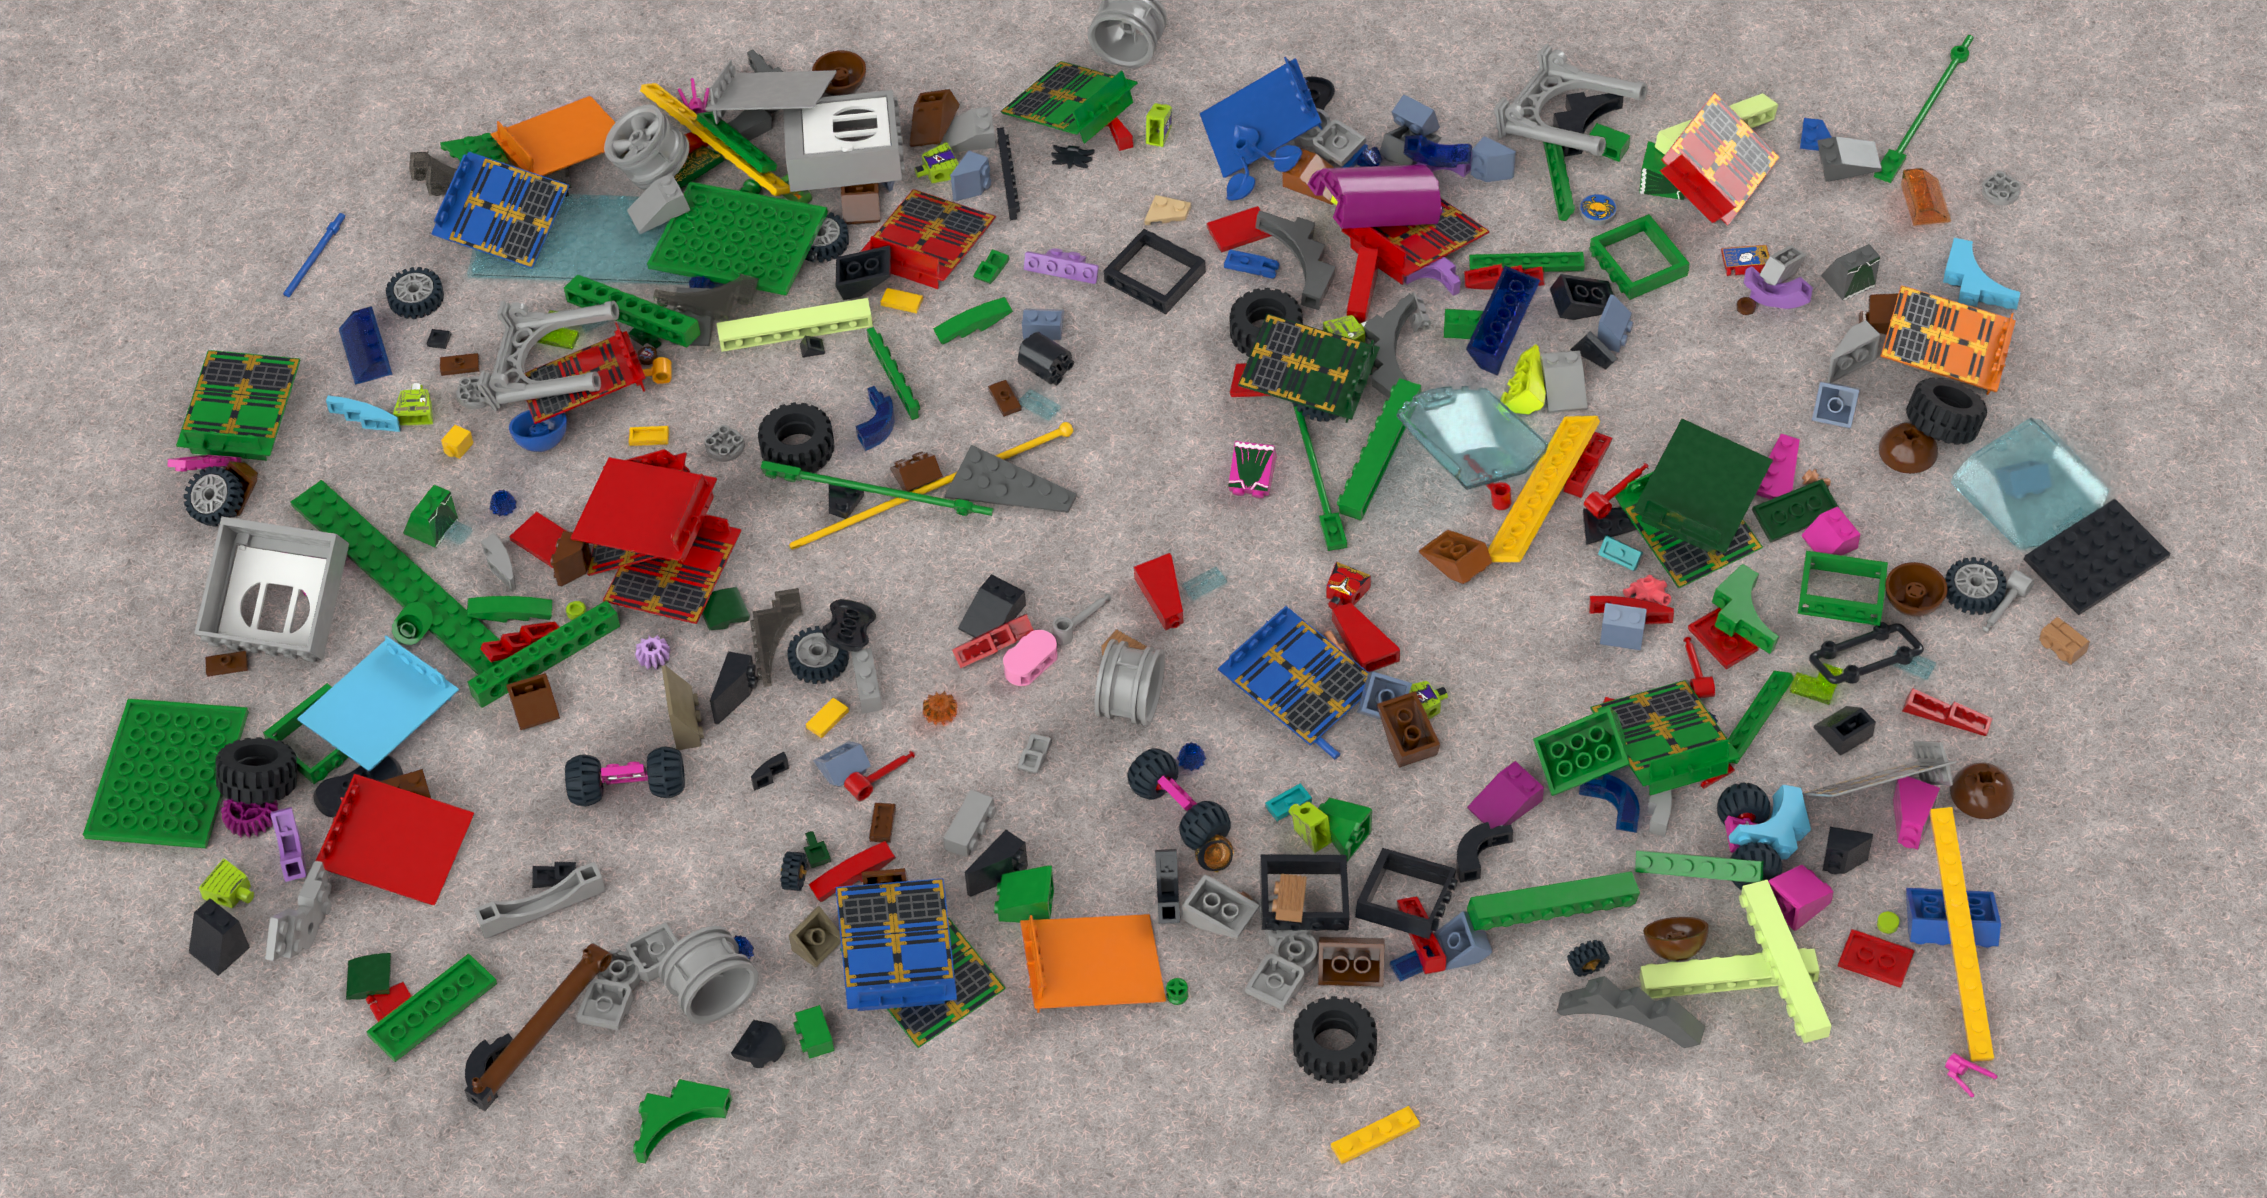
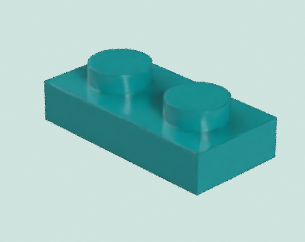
[1598,536,1643,571]
[1265,783,1312,822]

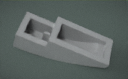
[480,533,516,591]
[1647,790,1672,837]

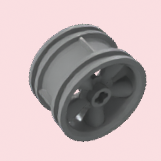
[1088,0,1167,68]
[604,105,689,190]
[1094,639,1165,726]
[659,926,759,1024]

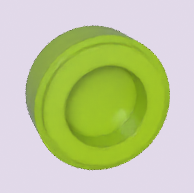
[566,601,587,620]
[1877,911,1900,934]

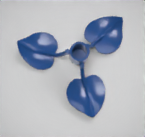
[1226,125,1302,201]

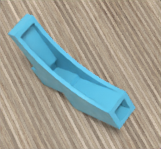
[1943,238,2021,310]
[1729,785,1811,860]

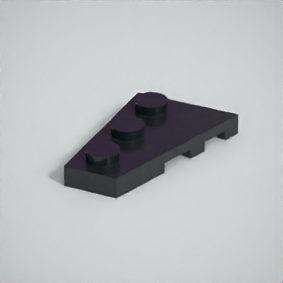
[1583,507,1637,545]

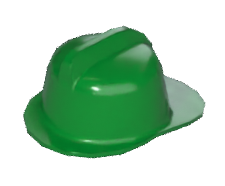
[392,602,433,645]

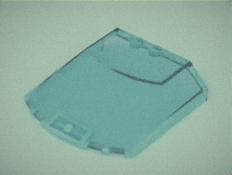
[1397,386,1548,490]
[1951,417,2109,550]

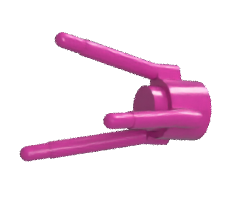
[678,78,710,114]
[1945,1053,1997,1097]

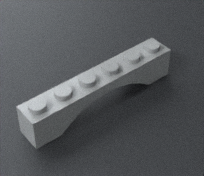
[474,862,606,939]

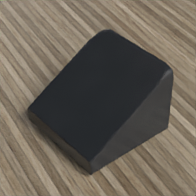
[800,335,825,358]

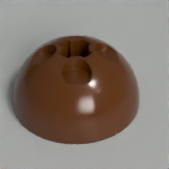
[812,50,866,96]
[1879,422,1938,474]
[1885,562,1947,617]
[1950,762,2014,819]
[1643,917,1709,961]

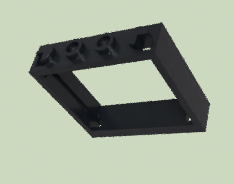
[1104,229,1206,315]
[1355,848,1458,939]
[1260,854,1350,931]

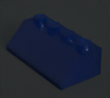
[339,306,392,385]

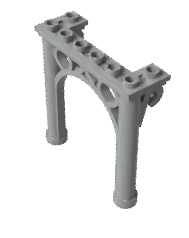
[1494,44,1648,156]
[477,300,619,411]

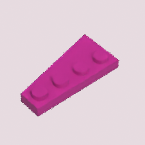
[1756,433,1800,500]
[167,454,241,472]

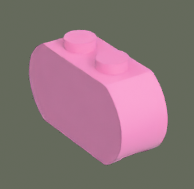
[1003,630,1058,686]

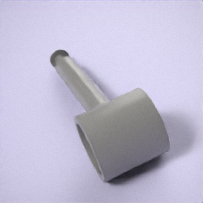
[1982,570,2035,632]
[1053,593,1111,645]

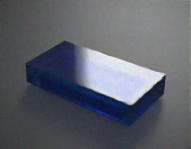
[1390,945,1434,982]

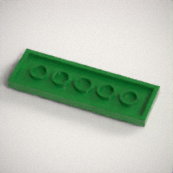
[366,953,497,1062]

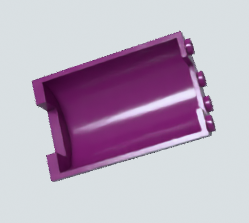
[1308,165,1442,229]

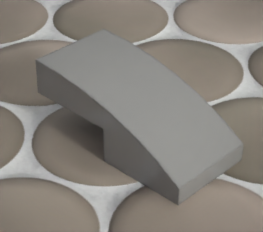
[1017,733,1052,774]

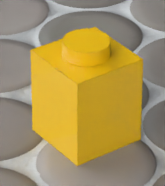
[441,425,474,459]

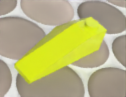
[1499,344,1546,414]

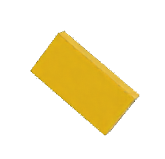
[880,288,923,314]
[629,426,669,446]
[806,698,849,738]

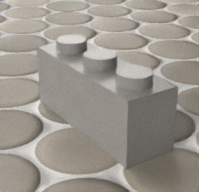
[1759,245,1806,286]
[851,648,882,714]
[943,790,996,858]

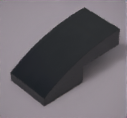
[751,752,789,791]
[532,862,576,888]

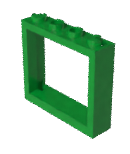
[1589,214,1690,300]
[1797,550,1888,626]
[263,683,349,785]

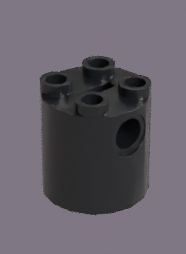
[1017,332,1074,386]

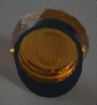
[1195,835,1234,872]

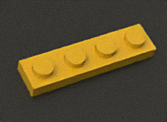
[1331,1106,1420,1164]

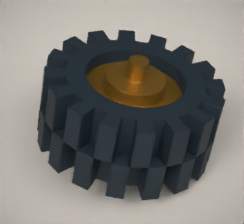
[780,851,807,891]
[1567,940,1610,977]

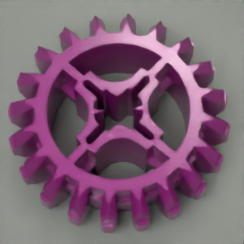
[221,799,279,838]

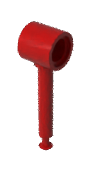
[1463,456,1512,510]
[1583,463,1649,519]
[1683,637,1715,699]
[844,751,915,801]

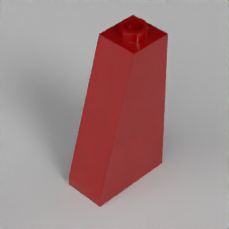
[1347,247,1379,324]
[1134,553,1184,630]
[1332,603,1400,672]

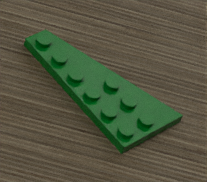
[440,133,510,165]

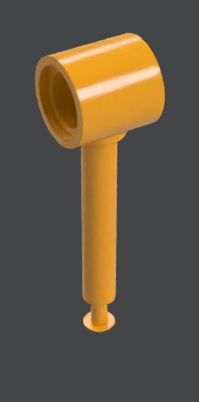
[642,357,672,384]

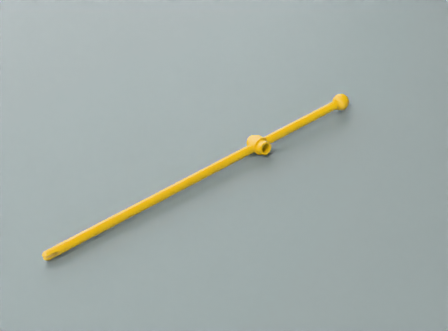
[789,422,1073,550]

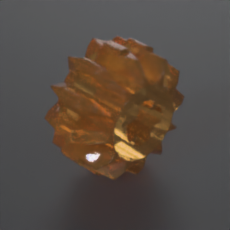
[922,691,958,726]

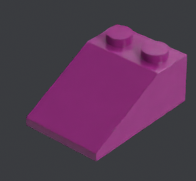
[1467,761,1544,829]

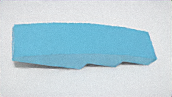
[326,395,401,432]

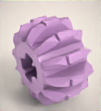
[635,635,670,670]

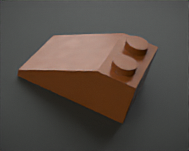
[1282,148,1334,205]
[1419,530,1493,584]

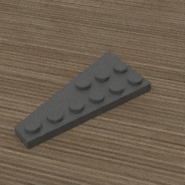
[944,445,1077,513]

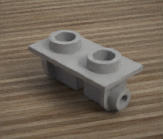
[1409,292,1431,333]

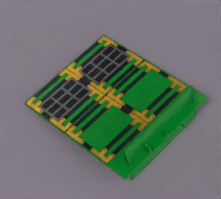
[1000,61,1138,144]
[176,350,301,461]
[1615,472,1763,588]
[1590,680,1740,796]
[840,917,1006,1048]

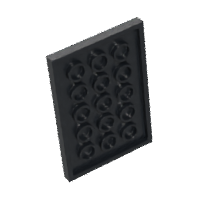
[2023,499,2171,615]

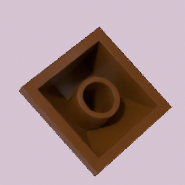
[225,461,258,516]

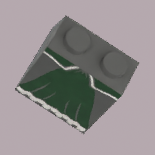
[1821,244,1880,301]

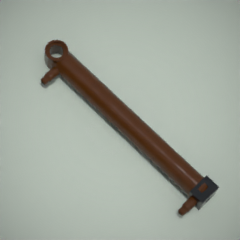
[464,943,613,1111]

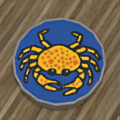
[1579,194,1617,226]

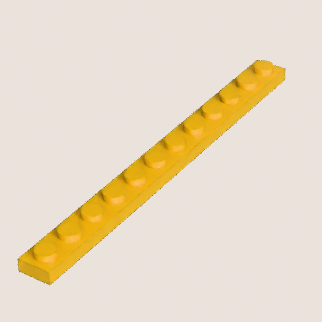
[640,83,790,196]
[1929,807,1994,1062]

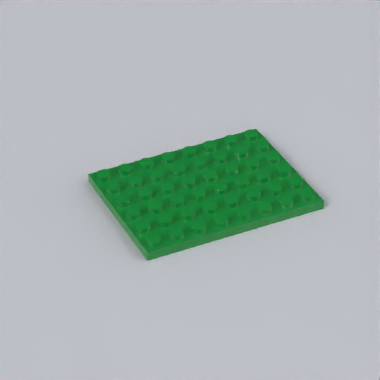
[647,182,828,296]
[83,698,249,849]

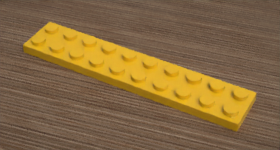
[1488,416,1600,562]

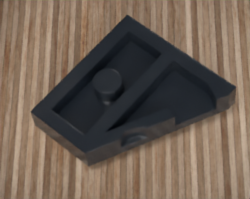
[1570,331,1618,370]
[829,484,864,519]

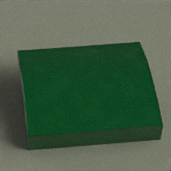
[702,587,750,631]
[346,953,391,1000]

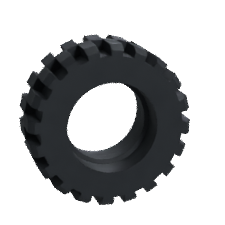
[1229,288,1303,357]
[1906,377,1987,445]
[758,402,835,473]
[215,737,297,805]
[1293,996,1377,1084]

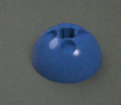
[509,410,567,452]

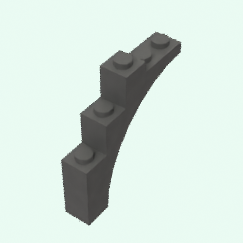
[727,49,783,141]
[1256,211,1336,310]
[1364,293,1417,399]
[1557,976,1705,1048]

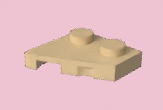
[1144,195,1191,225]

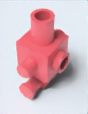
[1623,574,1671,606]

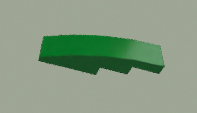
[933,297,1013,345]
[466,596,552,623]

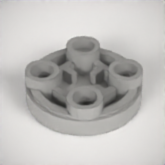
[1981,171,2021,206]
[456,376,489,409]
[704,425,745,462]

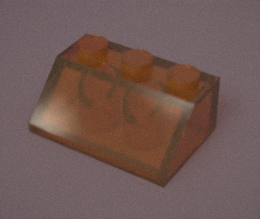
[1901,168,1951,226]

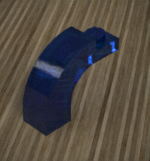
[1403,135,1472,168]
[855,386,895,451]
[1579,774,1640,833]

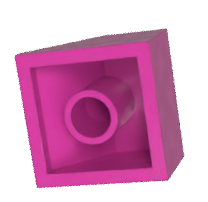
[1801,506,1860,556]

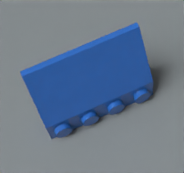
[1906,888,2001,948]

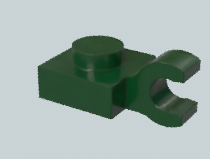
[628,328,662,349]
[804,831,831,869]

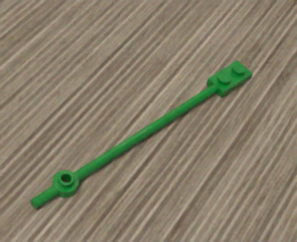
[1874,35,1974,183]
[1292,402,1347,551]
[761,461,994,516]

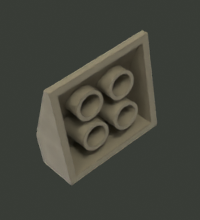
[662,665,704,750]

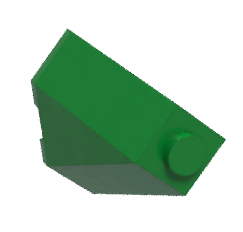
[1318,797,1372,861]

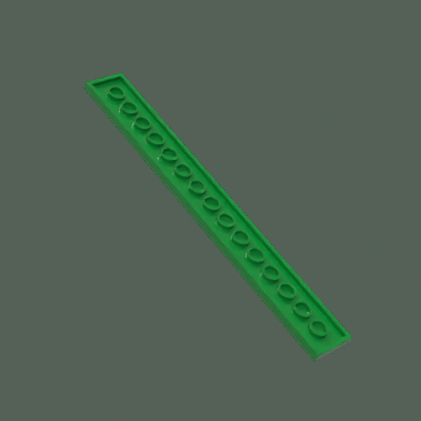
[290,480,505,675]

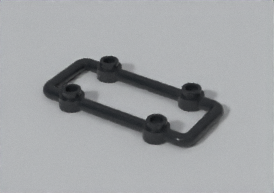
[1809,622,1924,684]

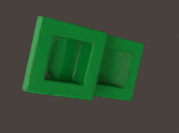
[973,249,1010,284]

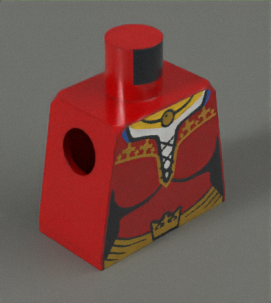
[1326,562,1371,609]

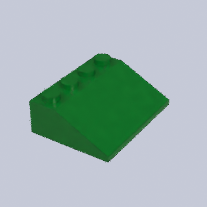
[1533,707,1630,796]

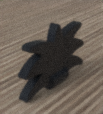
[1051,145,1095,169]

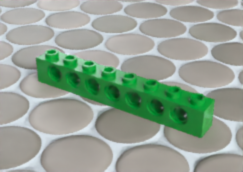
[563,274,701,348]
[467,600,620,708]

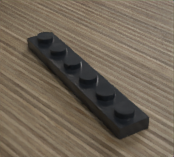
[997,127,1020,221]

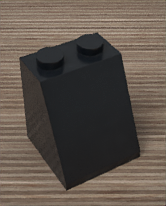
[189,898,250,976]

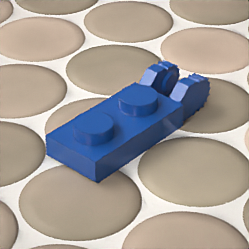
[1224,249,1280,279]

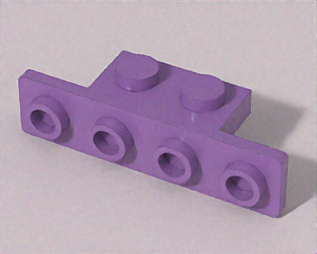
[1024,248,1099,284]

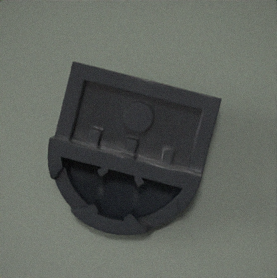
[731,1019,786,1068]

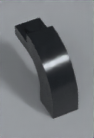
[1456,822,1513,883]
[1155,849,1180,924]
[465,1033,513,1109]

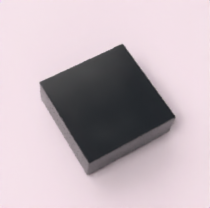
[427,329,451,349]

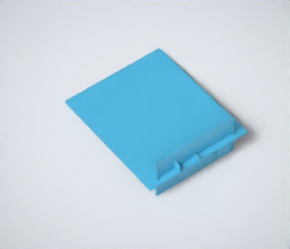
[297,636,459,771]

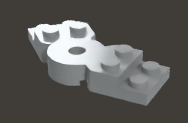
[1277,108,1367,166]
[265,861,332,961]
[1245,895,1318,1011]
[576,922,678,1030]

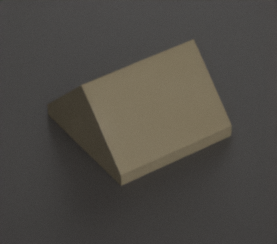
[789,906,841,967]

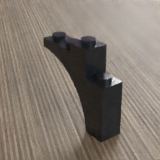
[1553,92,1624,157]

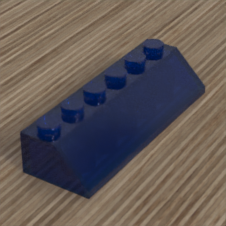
[1466,266,1540,376]

